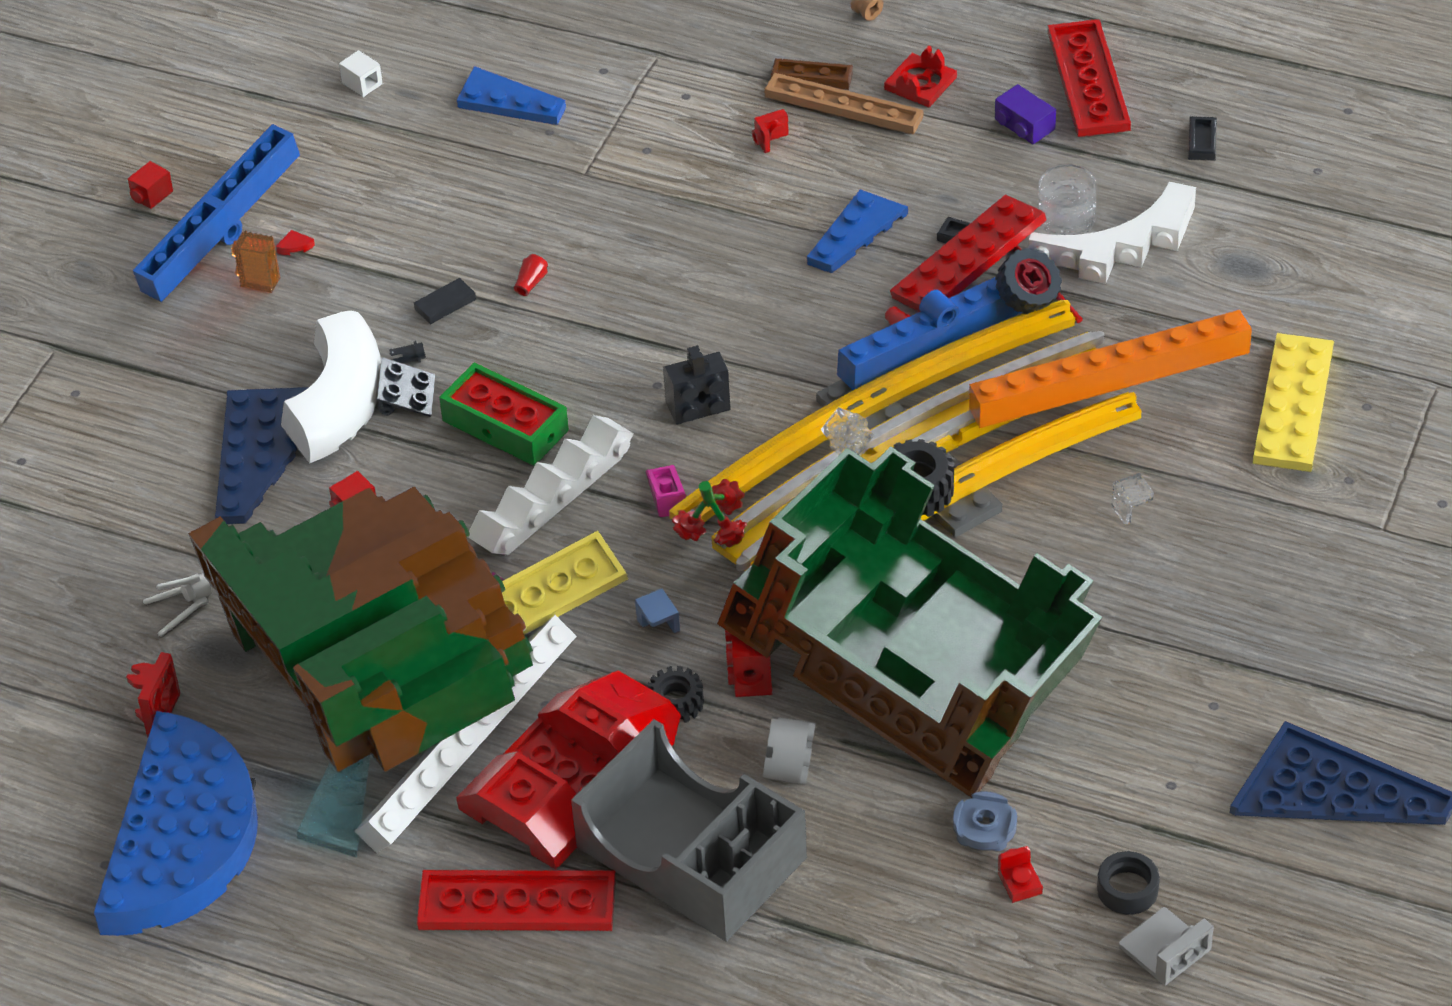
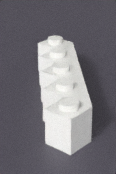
[468,415,634,555]

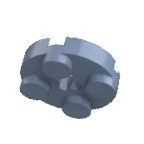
[953,792,1017,851]

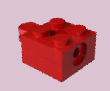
[725,630,772,697]

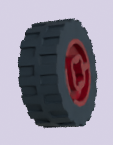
[995,248,1062,314]

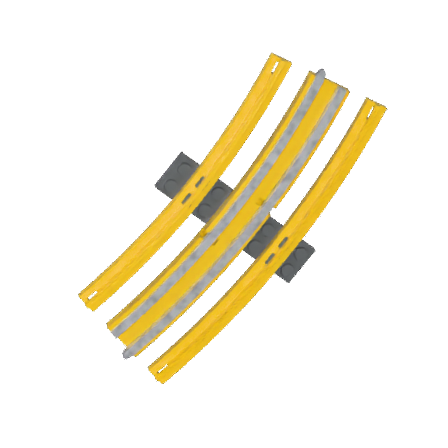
[669,300,1142,571]

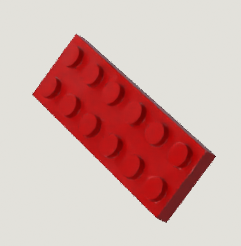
[1048,19,1131,137]
[890,194,1046,312]
[417,870,616,931]

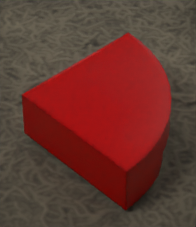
[276,230,315,255]

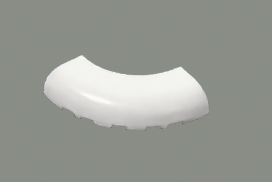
[281,311,381,463]

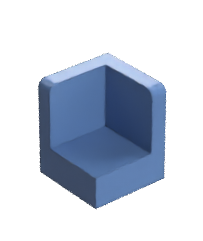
[635,588,680,633]

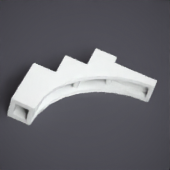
[1028,182,1196,284]

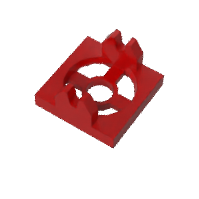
[884,45,957,108]
[126,652,181,737]

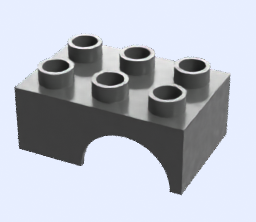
[571,719,807,942]

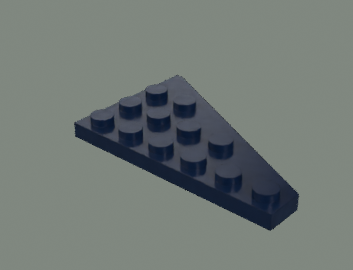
[215,387,309,524]
[1230,721,1452,825]

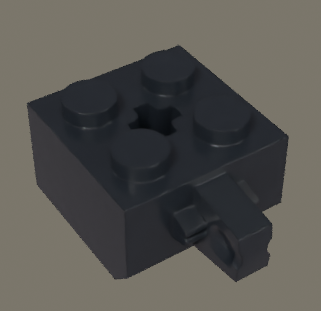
[663,345,731,425]

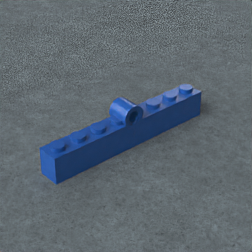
[133,124,300,302]
[837,277,1022,390]

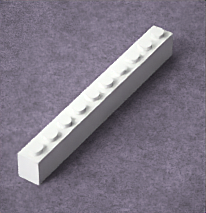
[355,615,577,853]

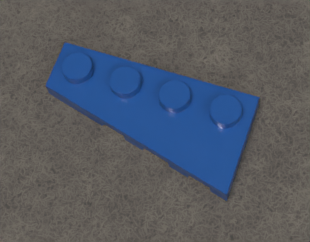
[457,66,566,125]
[807,189,908,273]

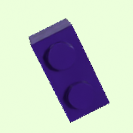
[995,84,1056,144]

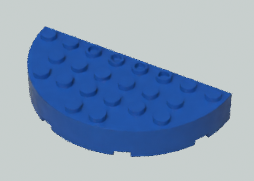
[94,711,258,936]

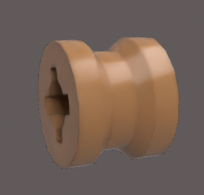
[851,0,883,21]

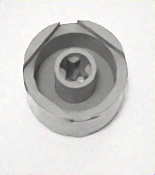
[762,716,815,784]

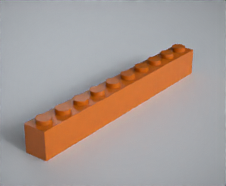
[969,310,1252,428]

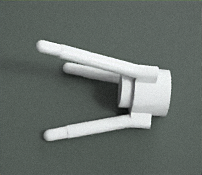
[143,573,212,637]

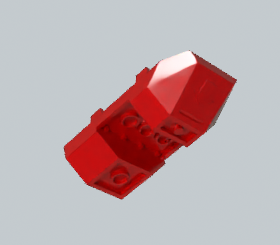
[456,670,681,870]

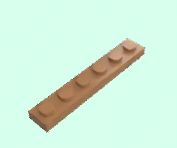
[765,73,923,135]

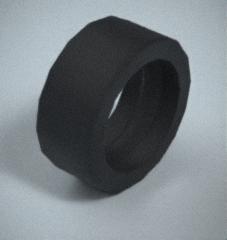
[1097,851,1160,915]

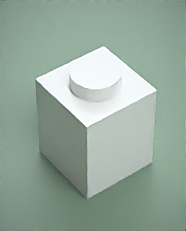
[339,50,383,97]

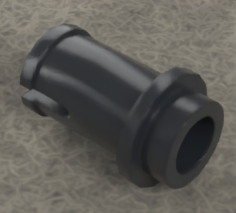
[389,341,426,364]

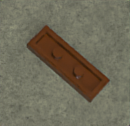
[770,58,853,90]

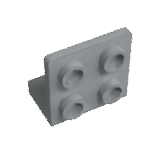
[1119,907,1214,986]

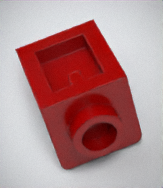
[752,109,789,153]
[998,846,1043,903]

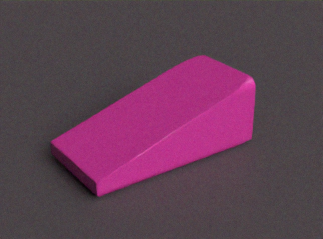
[646,465,686,517]

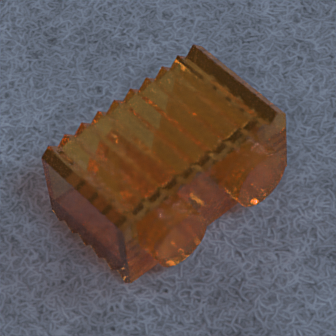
[231,231,280,293]

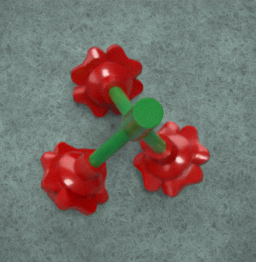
[671,479,747,548]

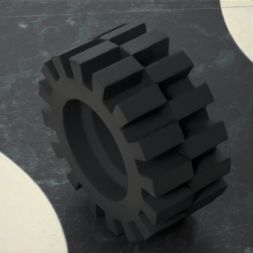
[647,666,704,724]

